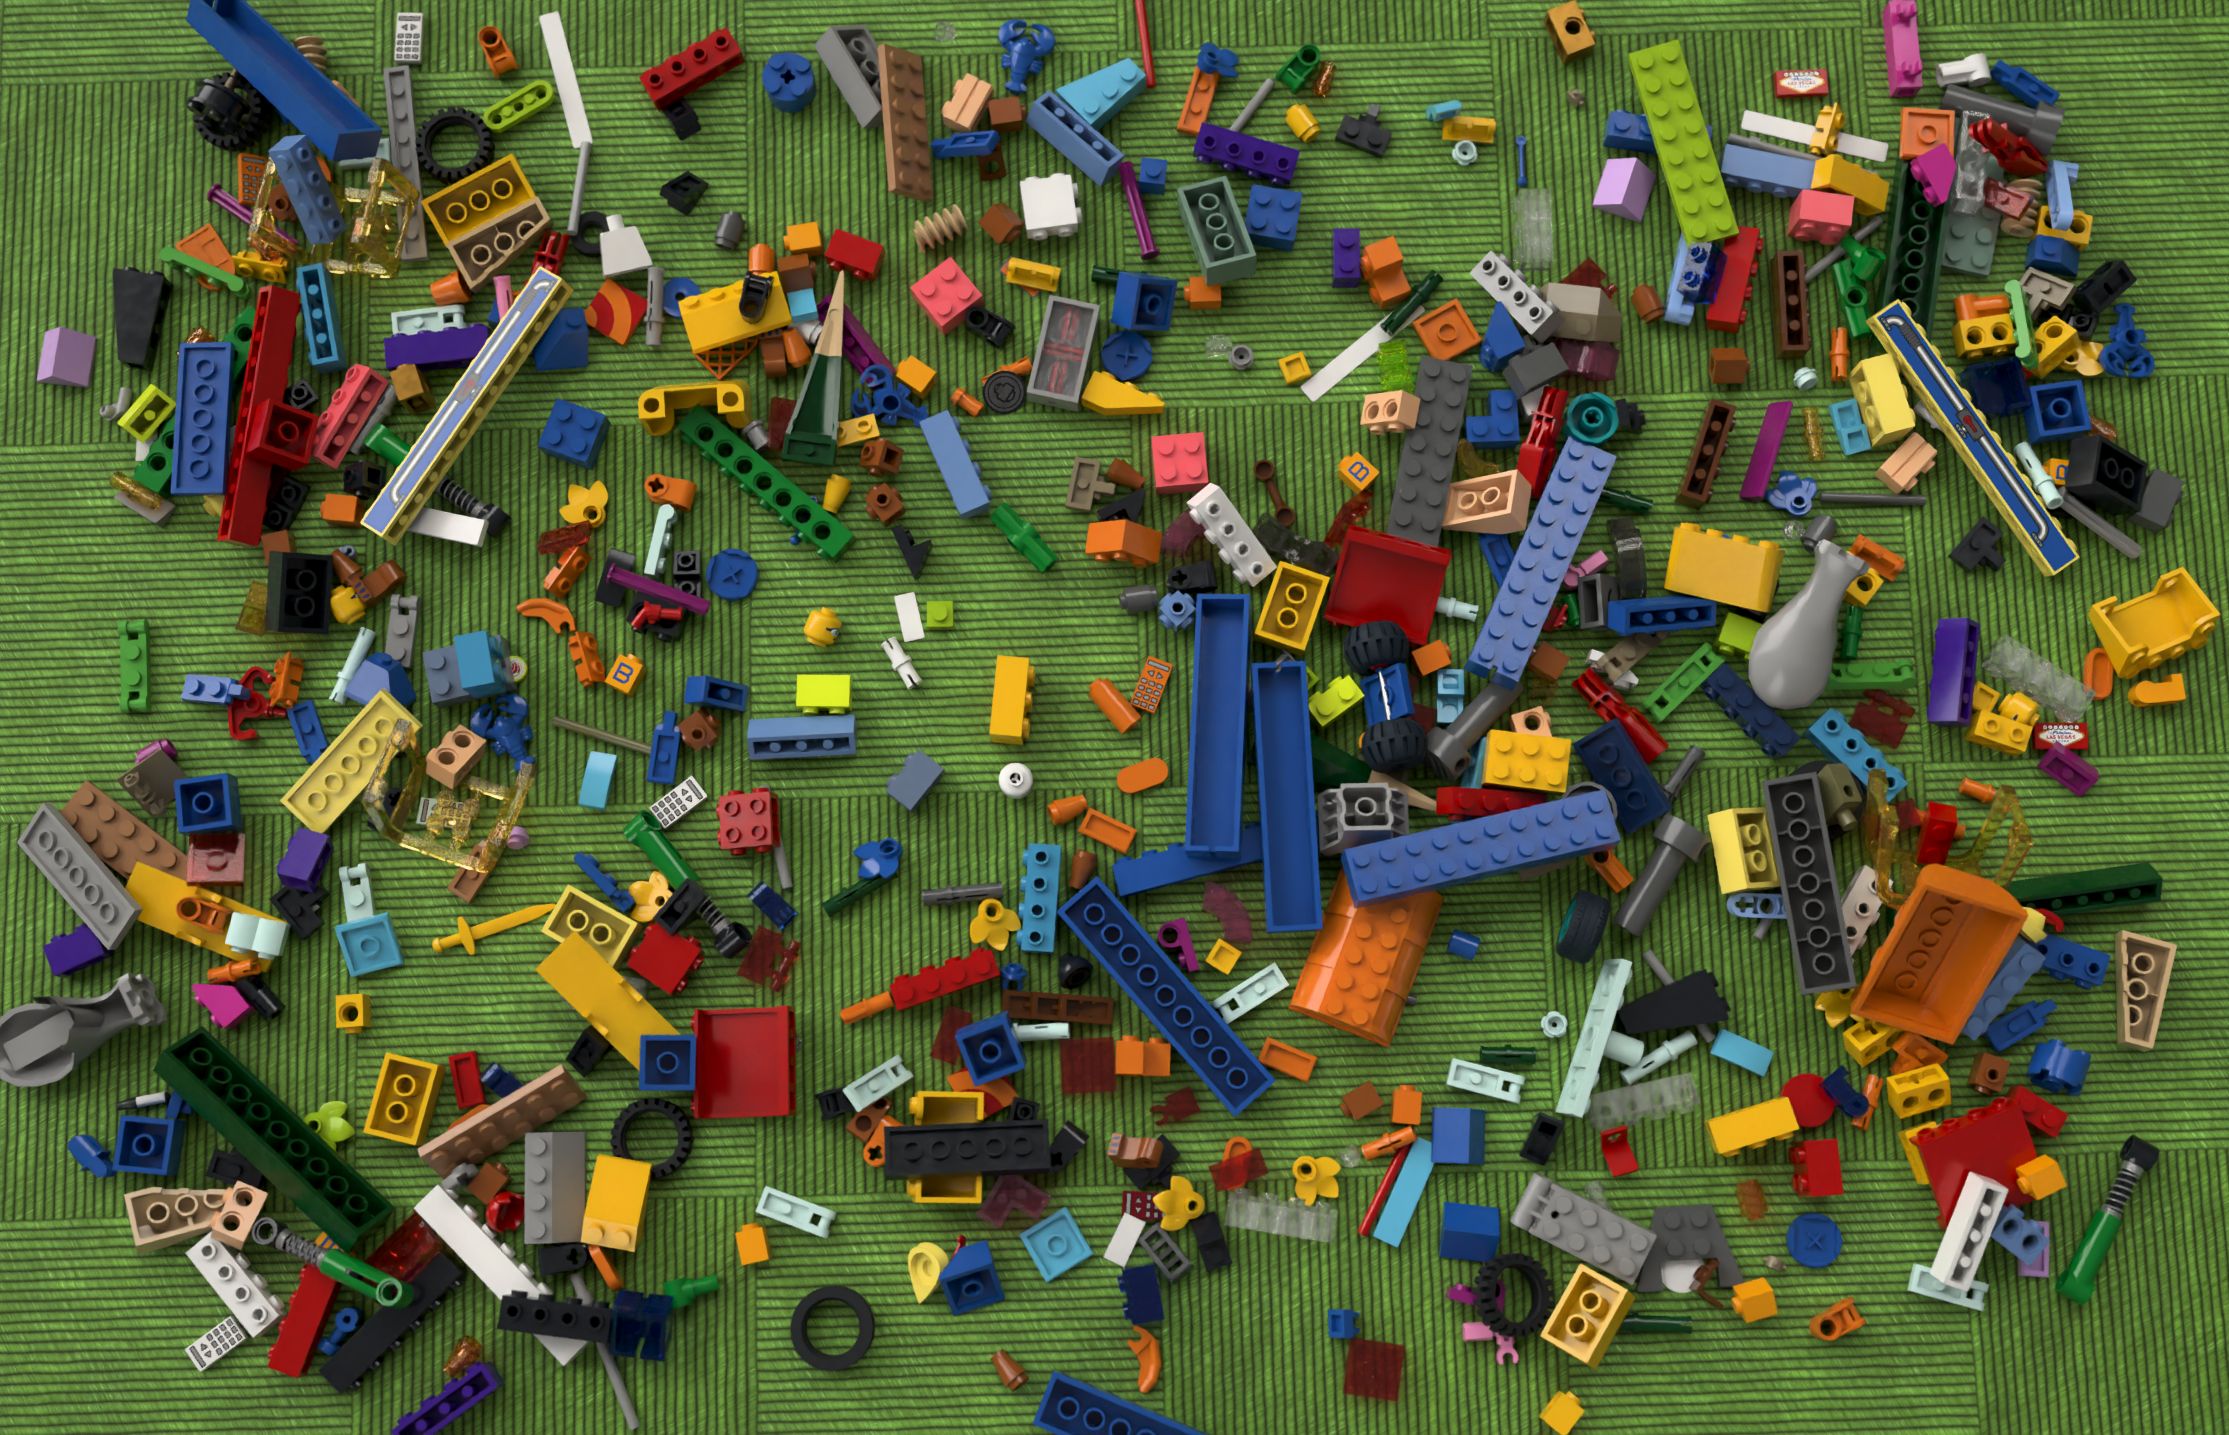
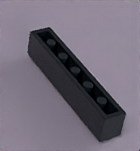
[319,1249,468,1394]

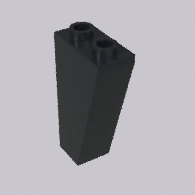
[112,267,173,371]
[1617,968,1731,1034]

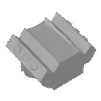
[1318,783,1409,857]

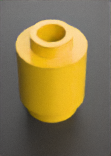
[1285,104,1321,143]

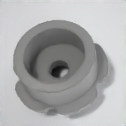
[1228,345,1254,370]

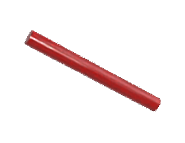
[1135,0,1156,89]
[1357,1142,1413,1237]

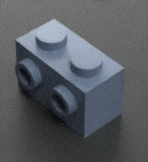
[886,750,946,814]

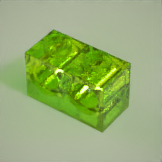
[1376,339,1413,394]

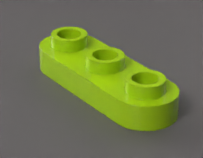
[483,80,555,133]

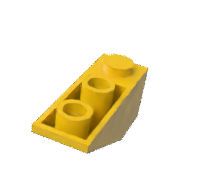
[1081,371,1165,416]

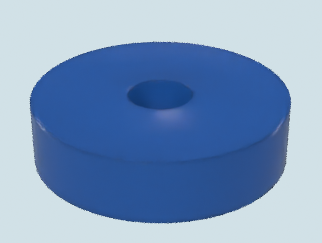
[663,277,701,320]

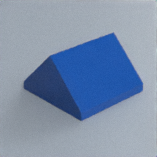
[1431,1107,1485,1165]
[1439,1202,1500,1262]

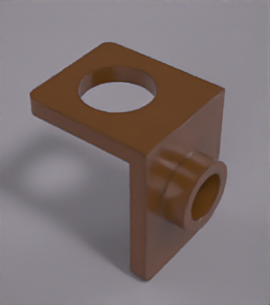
[977,141,1007,181]
[1689,1258,1723,1309]

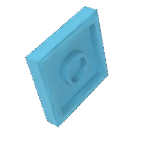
[335,912,405,977]
[1019,1207,1093,1282]

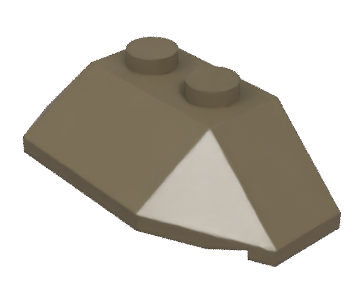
[1516,282,1623,342]

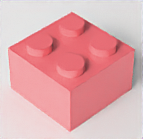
[1787,189,1854,245]
[910,257,984,336]
[1151,432,1208,495]

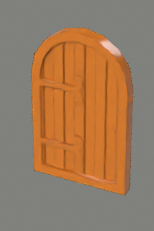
[175,223,237,291]

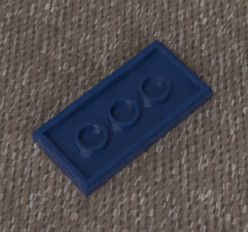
[1572,717,1674,836]

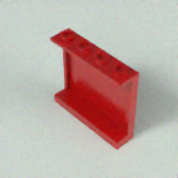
[1324,524,1451,647]
[691,1005,796,1119]
[1909,1098,2038,1231]

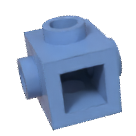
[1159,591,1196,633]

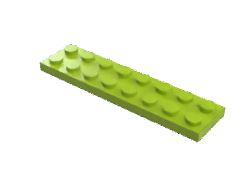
[1627,39,1739,250]

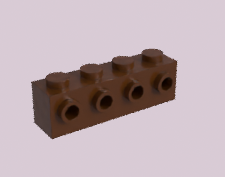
[1770,250,1811,360]
[1674,398,1737,510]

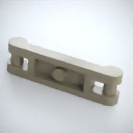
[1595,630,1671,683]

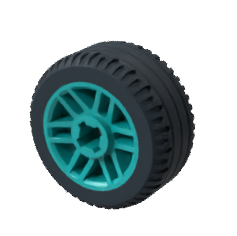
[1556,890,1610,964]

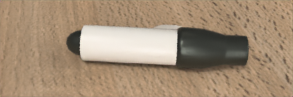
[116,1091,171,1111]

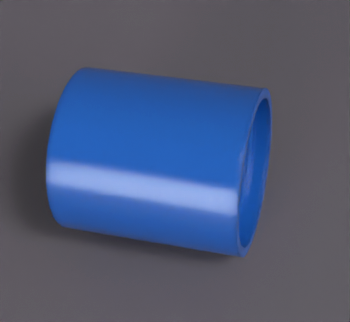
[1446,929,1480,961]

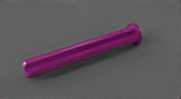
[1118,161,1160,260]
[207,184,298,253]
[606,563,710,615]

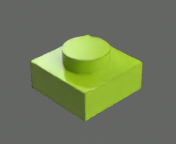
[927,601,954,629]

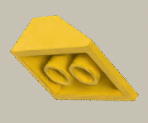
[581,1154,652,1252]

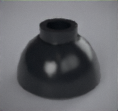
[1058,953,1093,989]

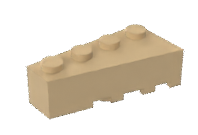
[446,196,554,295]
[2115,930,2177,1052]

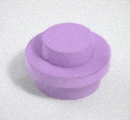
[502,826,530,849]

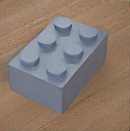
[422,635,518,708]

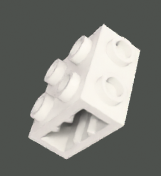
[1020,173,1082,240]

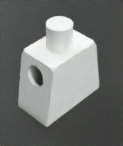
[600,214,653,278]

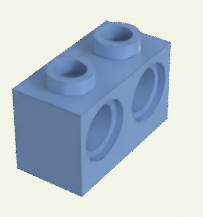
[1990,1204,2050,1266]

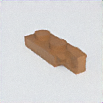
[447,831,503,904]

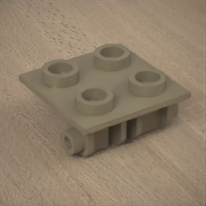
[116,748,189,817]

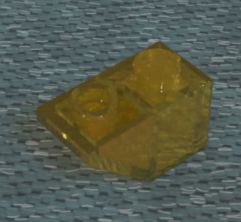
[235,580,268,637]

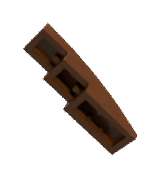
[1001,990,1114,1025]

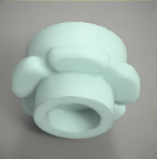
[1452,140,1477,165]
[1793,367,1818,391]
[1541,1011,1568,1038]

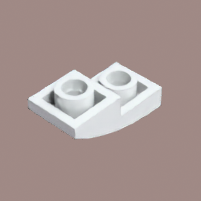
[1585,649,1639,691]

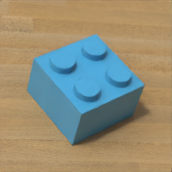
[454,630,509,698]

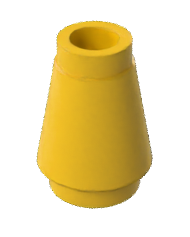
[822,474,851,514]

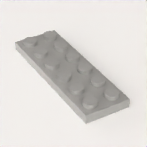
[17,802,143,950]

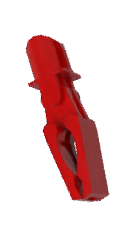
[1968,117,2048,179]
[523,228,570,289]
[1516,386,1569,499]
[1571,667,1669,765]

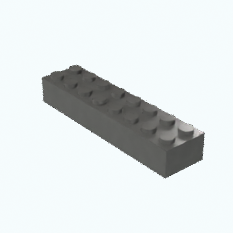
[1385,356,1473,547]
[1762,772,1857,996]

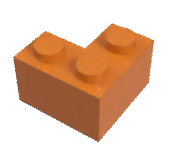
[1360,236,1411,310]
[1085,519,1162,568]
[1115,1036,1171,1077]

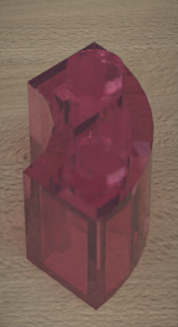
[1547,337,1620,381]
[1160,509,1206,559]
[1202,881,1252,945]

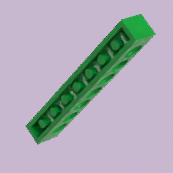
[132,306,256,500]
[677,404,857,563]

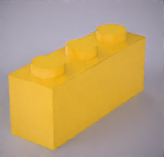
[1811,154,1890,217]

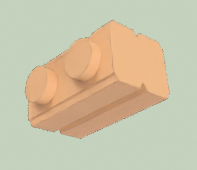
[941,74,994,133]
[1874,432,1937,494]

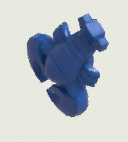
[998,20,1056,95]
[2099,303,2155,379]
[850,364,928,427]
[471,693,536,772]

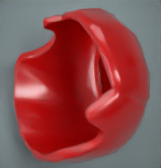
[486,1191,525,1234]

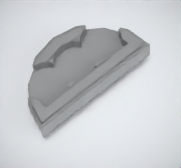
[441,1163,479,1190]

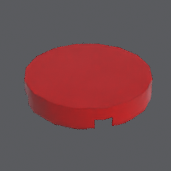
[1779,1073,1835,1127]

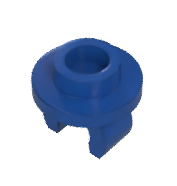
[1000,963,1027,991]

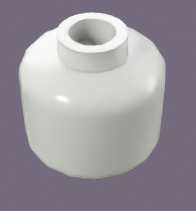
[999,763,1033,799]

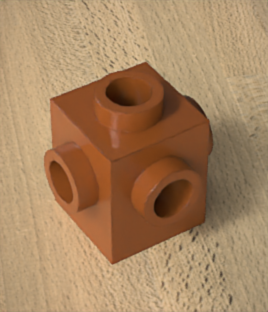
[262,182,299,223]
[859,438,904,478]
[865,483,906,528]
[677,706,722,751]

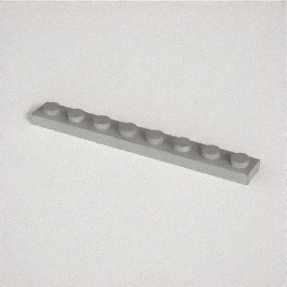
[383,65,430,263]

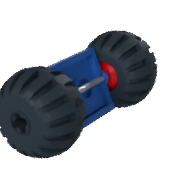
[1344,621,1428,773]

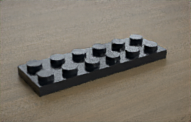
[884,1119,1051,1181]

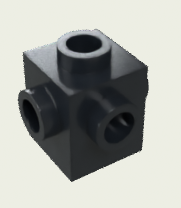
[343,460,386,500]

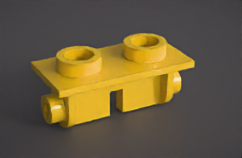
[1809,103,1845,157]
[1442,116,1496,144]
[232,250,290,284]
[1006,257,1061,293]
[837,414,880,450]

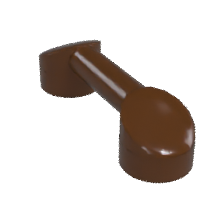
[1253,459,1296,528]

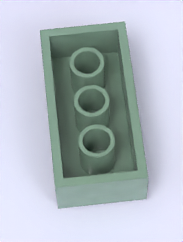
[1177,176,1257,287]

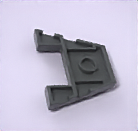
[1636,1204,1744,1292]

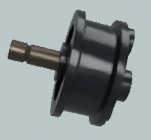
[186,68,251,135]

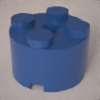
[762,53,817,113]
[2026,1039,2091,1096]

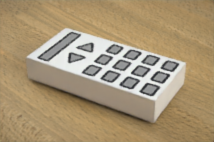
[394,13,425,64]
[650,776,709,830]
[185,1315,248,1372]

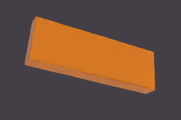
[1177,65,1221,137]

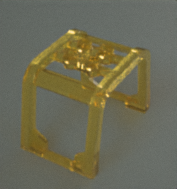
[247,154,420,278]
[361,718,538,873]
[1863,769,2033,910]

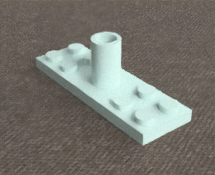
[1555,959,1644,1118]

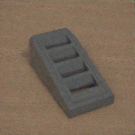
[1138,1222,1195,1284]

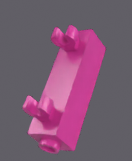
[1882,0,1923,97]

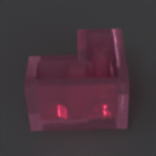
[976,1175,1052,1230]

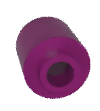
[135,738,178,765]

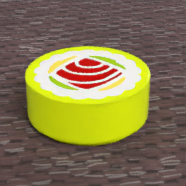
[510,656,528,683]

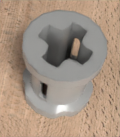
[742,420,775,454]

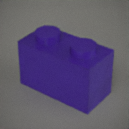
[1331,228,1360,288]
[276,828,334,893]
[42,923,114,978]

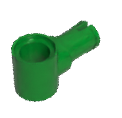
[1840,236,1886,281]
[663,1274,720,1310]

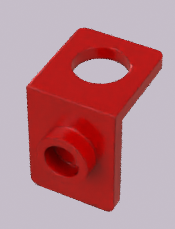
[1541,604,1568,634]
[1600,1125,1639,1178]

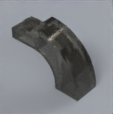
[1252,513,1340,577]
[1606,517,1647,600]

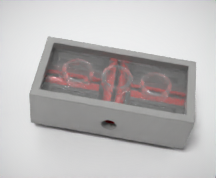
[1027,295,1100,412]

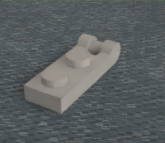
[385,594,421,669]

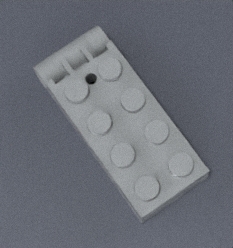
[1510,1172,1657,1285]

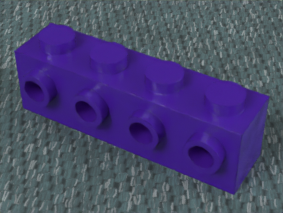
[1192,122,1300,187]
[384,323,492,372]
[1927,618,1980,727]
[391,1361,506,1435]

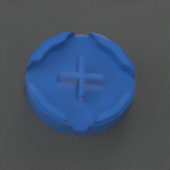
[1102,330,1152,382]
[706,549,759,601]
[1786,1213,1842,1268]

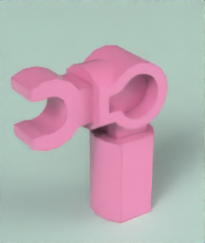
[1562,550,1609,591]
[1462,1320,1518,1364]

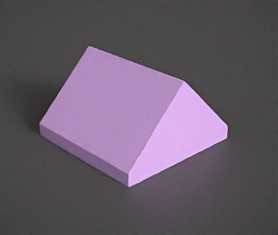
[1592,158,1656,223]
[37,327,98,388]

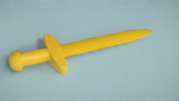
[432,904,556,955]

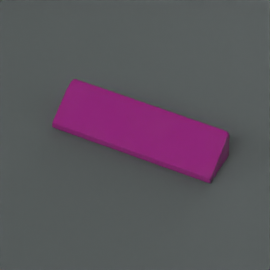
[816,294,896,390]
[1739,401,1793,504]

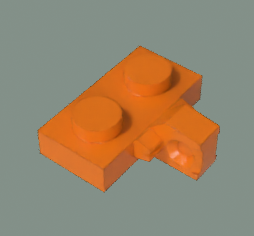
[1890,1030,1949,1075]

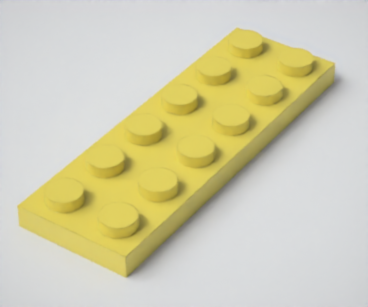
[280,688,423,834]

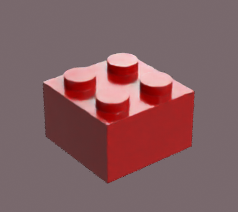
[246,398,319,471]
[1788,1139,1844,1197]

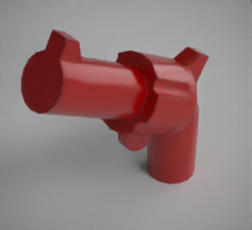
[631,601,683,630]

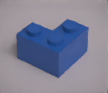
[1462,390,1520,450]

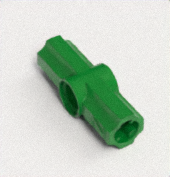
[1831,259,1874,340]
[989,502,1059,574]

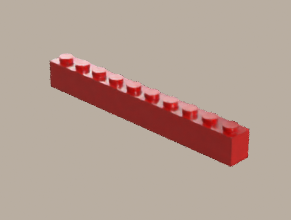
[217,285,301,548]

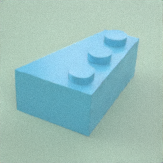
[1056,58,1146,131]

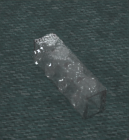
[1948,110,1990,218]
[1981,634,2097,723]
[1587,1072,1700,1132]
[1224,1187,1338,1243]

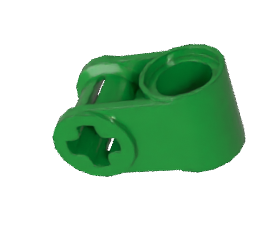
[1275,44,1321,95]

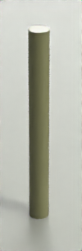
[552,715,652,756]

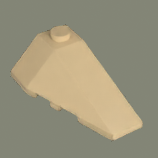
[124,1187,246,1255]

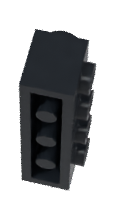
[497,1290,617,1343]

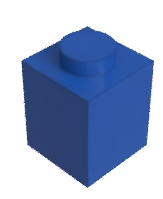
[1139,157,1167,195]

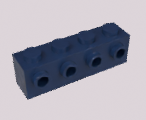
[1699,663,1801,761]

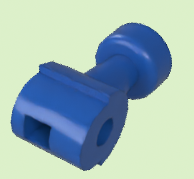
[317,1307,364,1357]

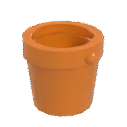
[430,270,472,307]

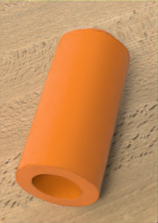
[1088,678,1142,735]

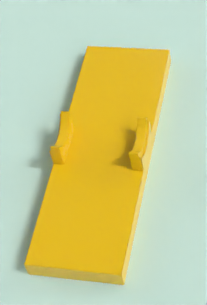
[125,861,288,972]
[535,930,681,1071]

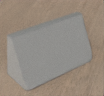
[114,480,177,528]

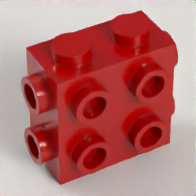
[716,788,781,856]
[626,922,705,997]

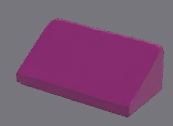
[2037,741,2099,797]

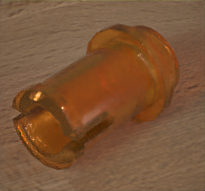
[1312,61,1337,96]

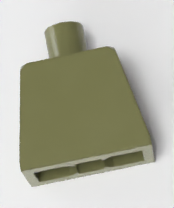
[1817,764,1862,831]

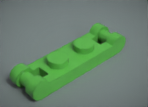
[160,247,252,300]
[2004,280,2039,370]
[118,619,151,713]
[1640,642,1725,724]
[1825,659,1917,690]

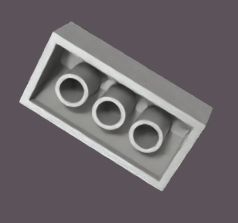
[814,25,883,129]
[525,1132,586,1244]

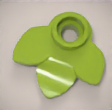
[303,1101,355,1151]

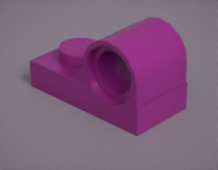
[1157,917,1199,974]
[1445,1279,1506,1312]

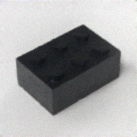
[2065,434,2148,516]
[265,551,333,634]

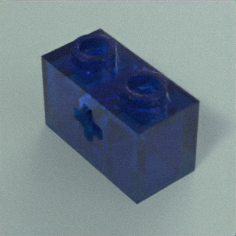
[1677,242,1728,303]

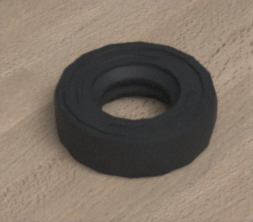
[570,211,609,258]

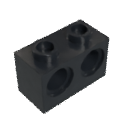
[2072,260,2137,314]
[626,591,690,643]

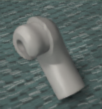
[100,387,133,421]

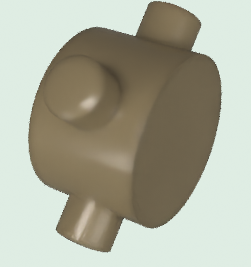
[1567,89,1585,107]
[1763,1255,1787,1272]

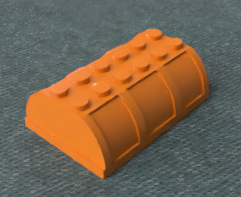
[1288,864,1444,1048]
[1850,864,2028,1045]

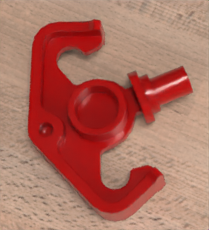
[227,666,288,742]

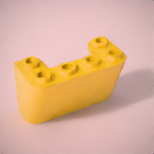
[638,380,753,436]
[1664,522,1785,612]
[2088,567,2221,679]
[907,1091,984,1203]

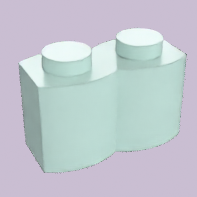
[225,912,291,960]

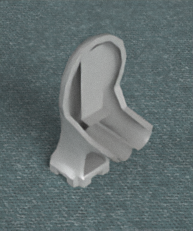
[1748,539,1871,710]
[0,973,168,1087]

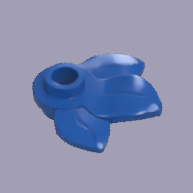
[1197,43,1239,78]
[1764,471,1817,518]
[853,838,903,879]

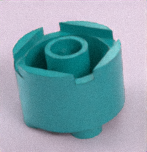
[1562,392,1619,448]

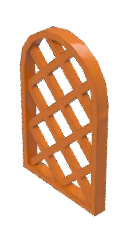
[691,334,760,381]

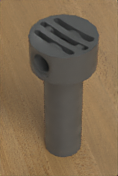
[1939,84,2066,157]
[1422,681,1524,783]
[1612,813,1712,938]

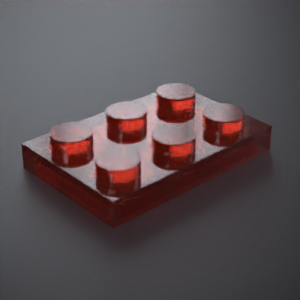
[362,1211,442,1306]

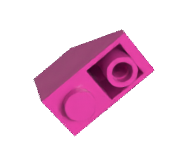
[1910,143,1957,207]
[191,984,255,1029]

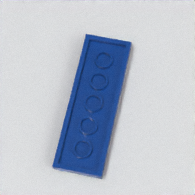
[171,342,235,496]

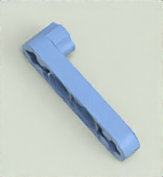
[2045,159,2079,231]
[1663,232,1694,326]
[1727,893,1787,919]

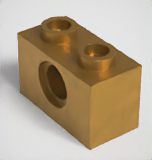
[1543,0,1596,65]
[390,364,437,415]

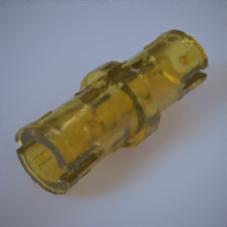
[1801,406,1826,461]
[109,471,163,510]

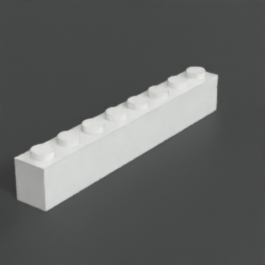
[414,1184,592,1366]

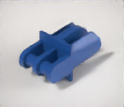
[68,1135,117,1177]

